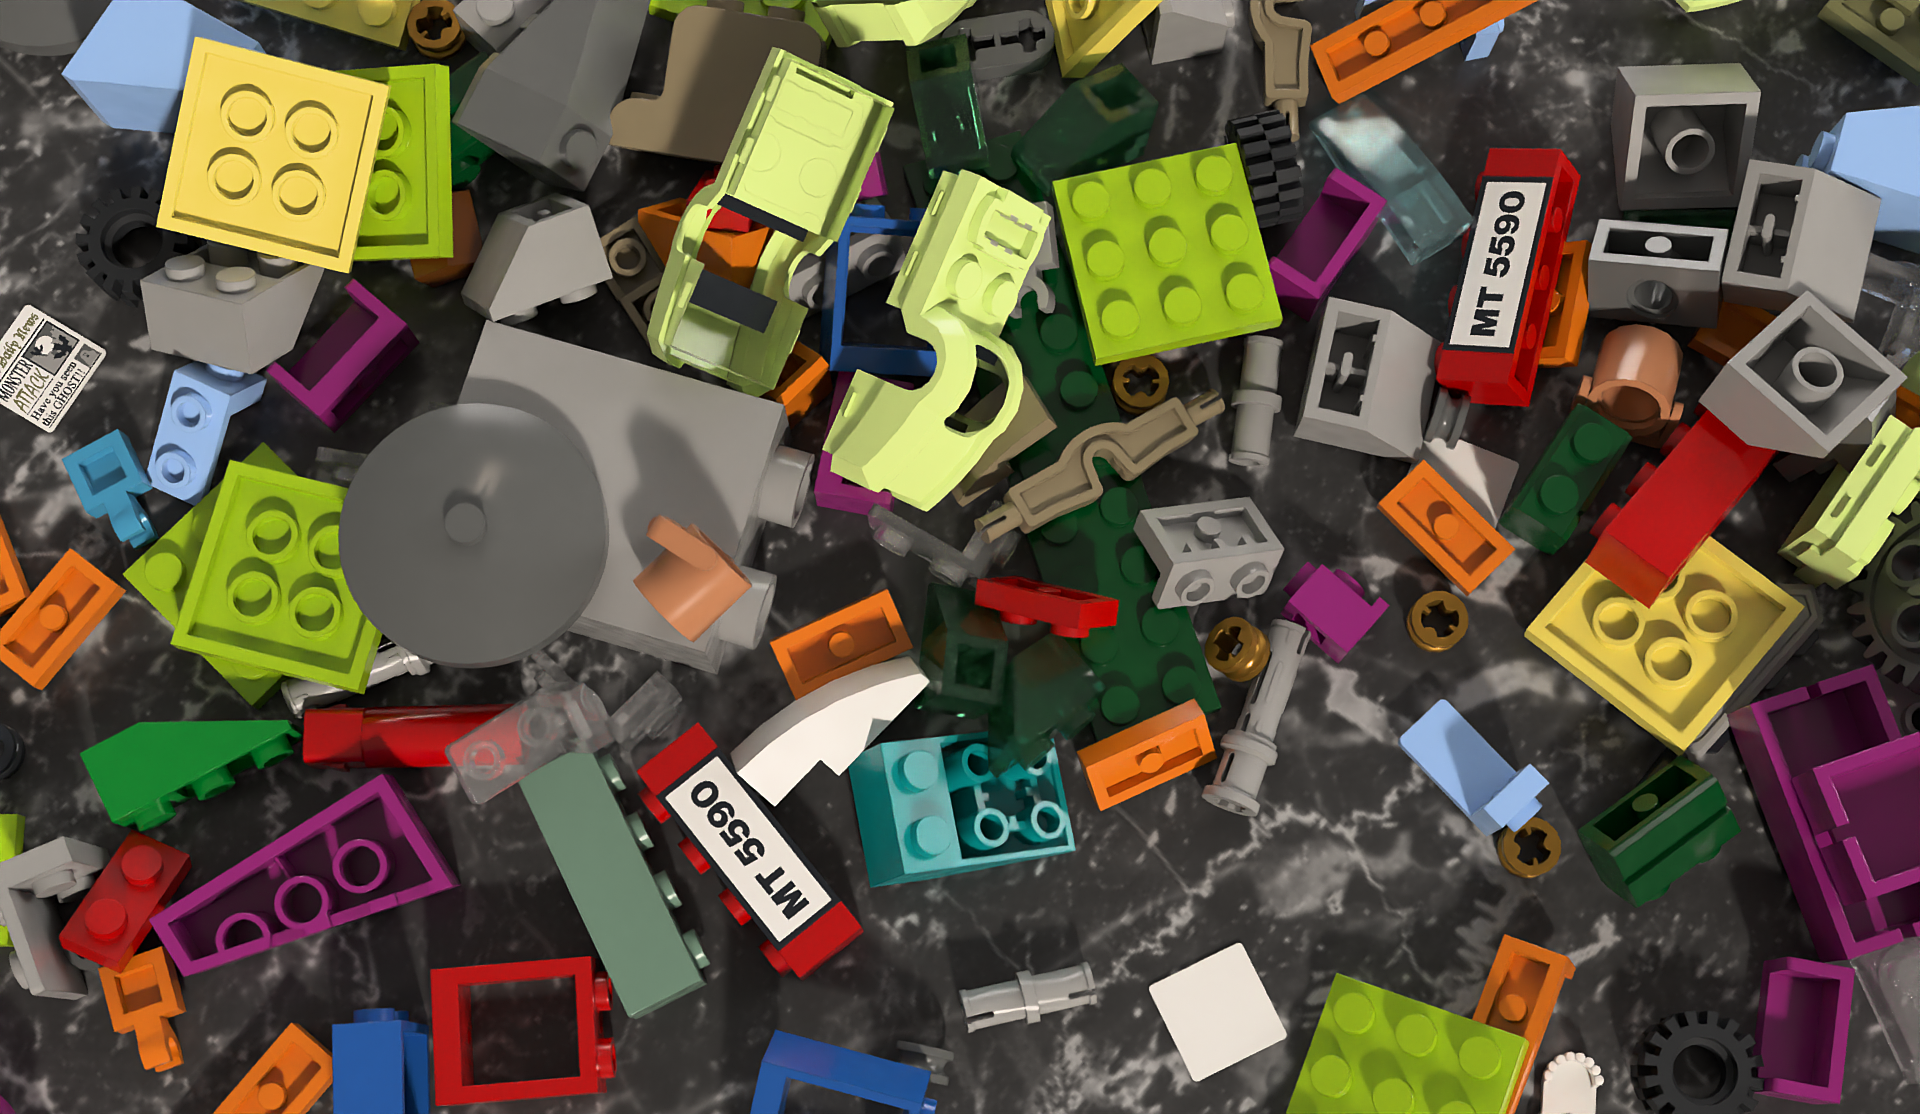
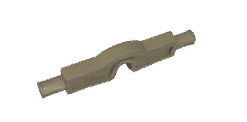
[1248,0,1312,143]
[974,388,1225,544]

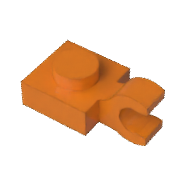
[98,946,187,1073]

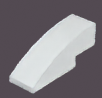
[730,656,930,806]

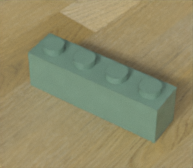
[516,743,711,1019]

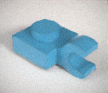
[62,429,158,550]

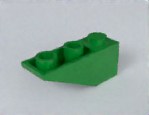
[79,720,304,832]

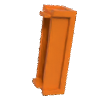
[1472,934,1576,1114]

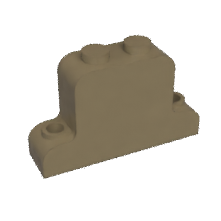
[608,0,828,164]

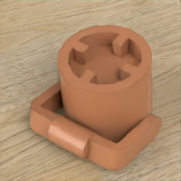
[1569,324,1684,448]
[633,514,752,643]

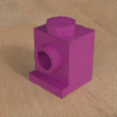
[1280,561,1390,664]

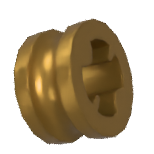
[407,0,466,61]
[1111,355,1169,416]
[1406,591,1468,653]
[1205,617,1270,682]
[1497,817,1561,878]

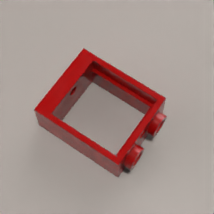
[430,956,617,1106]

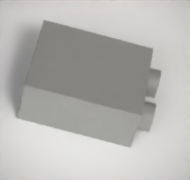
[457,320,815,674]

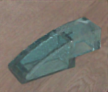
[1309,93,1474,267]

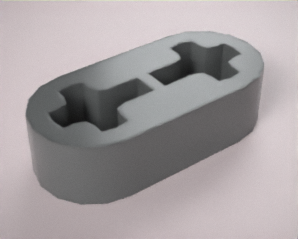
[940,10,1055,83]

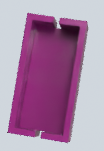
[1727,664,1920,963]
[1792,731,1920,906]

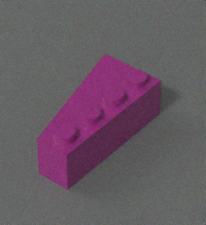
[149,774,462,977]

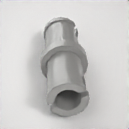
[1228,335,1284,467]
[959,962,1097,1033]

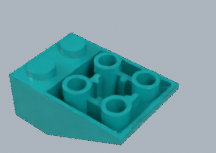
[848,724,1076,888]

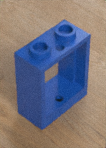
[819,203,937,377]
[332,1008,431,1114]
[750,1030,938,1114]

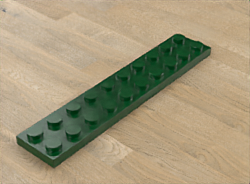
[903,130,1222,743]

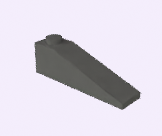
[451,0,651,192]

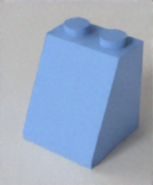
[61,0,266,134]
[1795,105,1920,254]

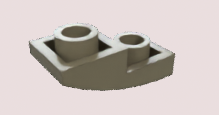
[600,215,665,352]
[951,373,1057,507]

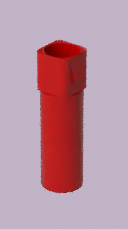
[303,703,529,772]

